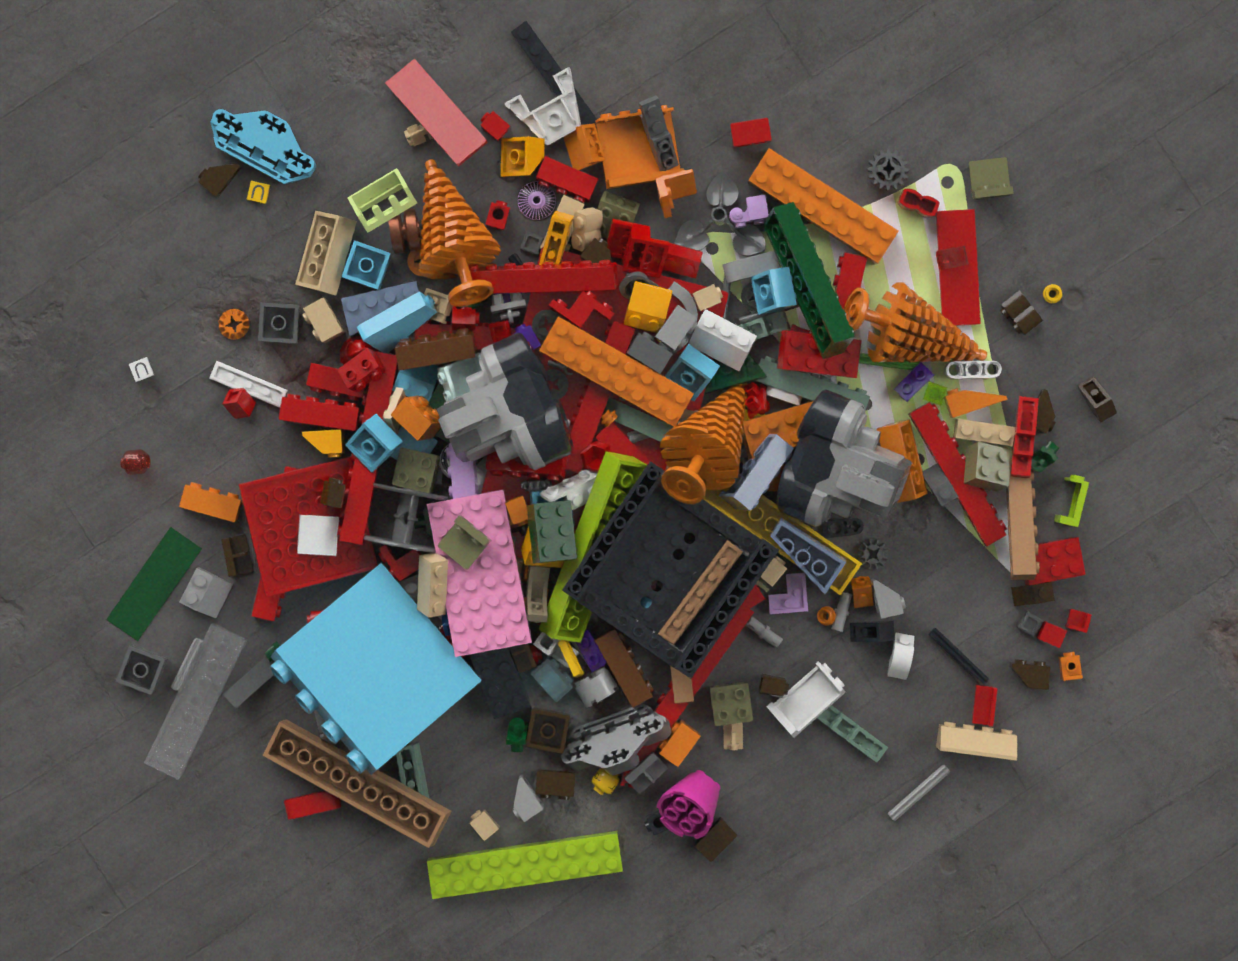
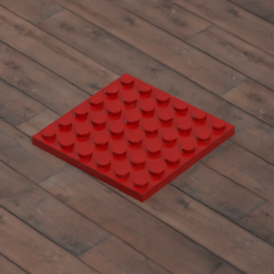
[238,456,378,597]

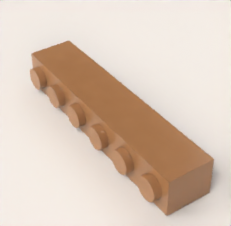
[1006,465,1039,580]

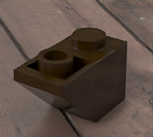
[1010,659,1050,690]

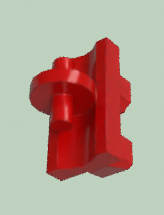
[744,382,770,419]

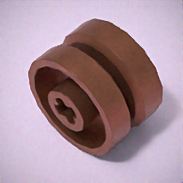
[388,208,421,254]

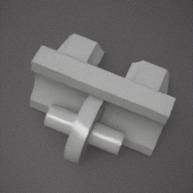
[490,293,526,324]

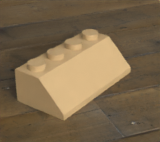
[295,211,357,295]
[936,722,1017,761]

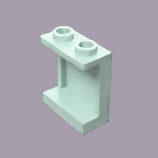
[437,353,482,402]

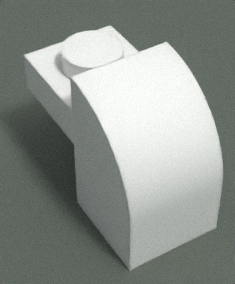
[533,632,579,668]
[888,632,914,680]

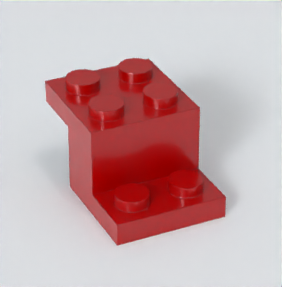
[607,219,669,278]
[548,291,615,328]
[378,544,422,581]

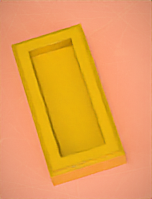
[557,640,584,677]

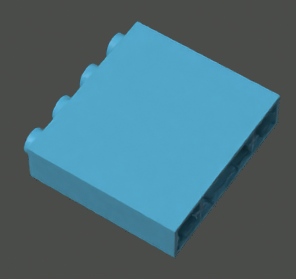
[270,563,482,775]

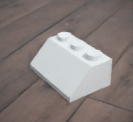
[688,309,757,371]

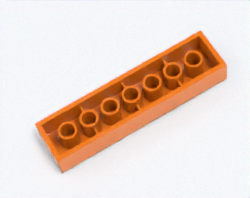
[747,148,899,265]
[539,317,694,427]

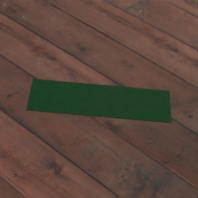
[106,527,202,641]

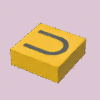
[247,181,270,204]

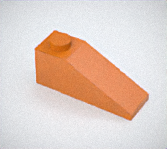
[943,388,1007,418]

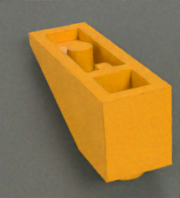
[539,211,574,265]

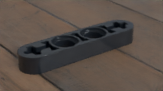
[804,518,864,538]

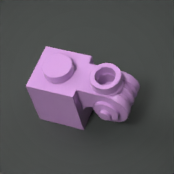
[729,195,769,228]

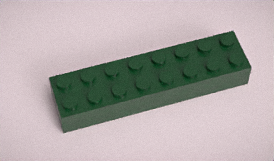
[763,202,855,359]

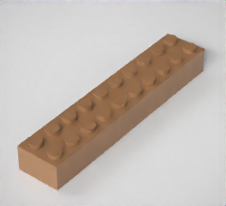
[263,719,452,848]

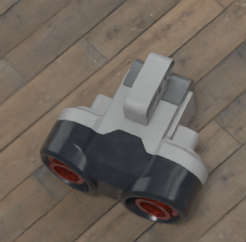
[437,332,574,470]
[777,389,912,527]

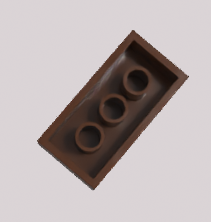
[395,328,477,370]
[595,628,654,708]

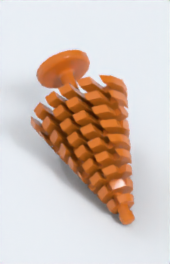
[419,159,501,307]
[844,282,987,362]
[660,383,747,504]

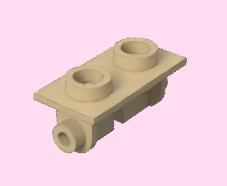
[404,124,433,146]
[723,723,743,750]

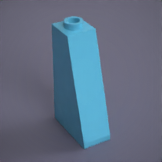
[357,292,437,354]

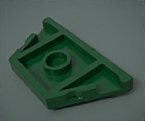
[704,354,767,394]

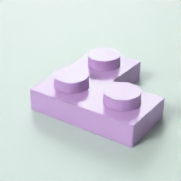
[768,573,808,614]

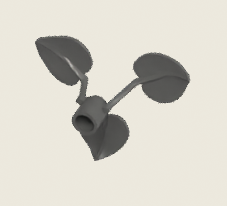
[674,172,766,256]

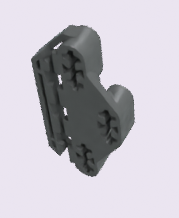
[561,703,671,775]

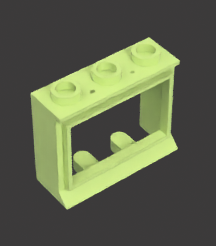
[348,168,417,233]

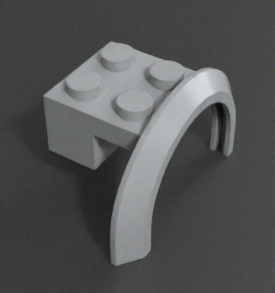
[630,281,698,354]

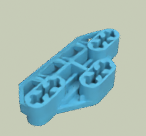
[210,109,316,184]

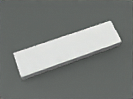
[209,361,288,408]

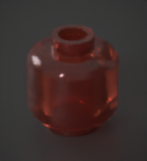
[120,449,151,475]

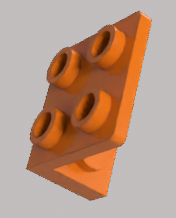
[563,123,606,170]
[655,169,697,218]

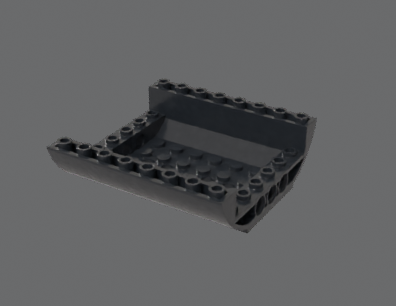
[562,461,779,679]

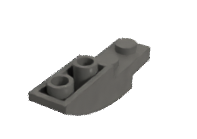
[639,95,679,171]

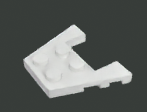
[504,67,581,146]

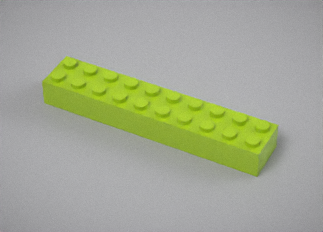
[539,451,647,643]
[427,831,623,899]

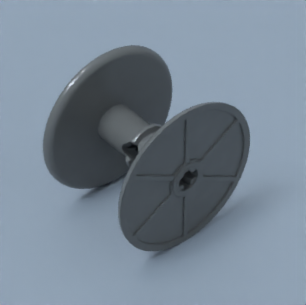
[363,483,448,553]

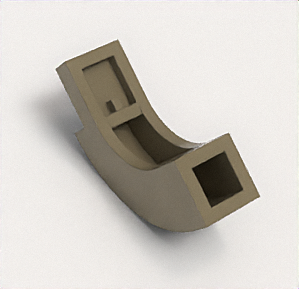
[525,565,550,623]

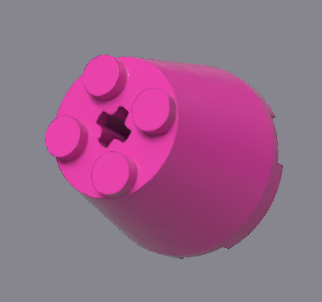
[657,770,721,839]

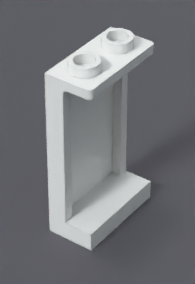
[766,661,845,737]

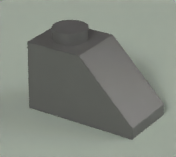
[923,464,958,506]

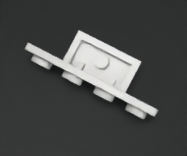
[540,470,597,510]

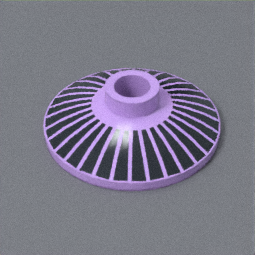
[518,181,556,220]

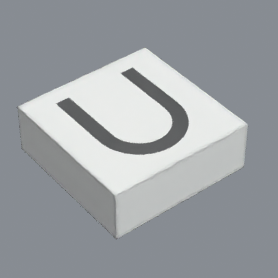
[129,357,154,382]

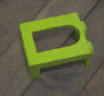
[1054,475,1089,527]

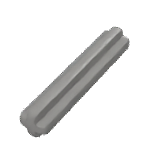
[171,638,204,692]

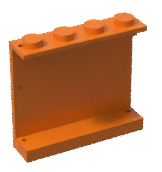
[595,105,684,189]

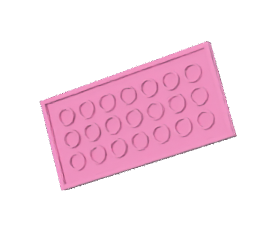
[427,490,532,657]

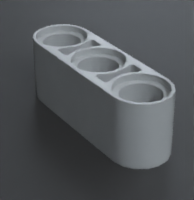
[723,251,780,283]

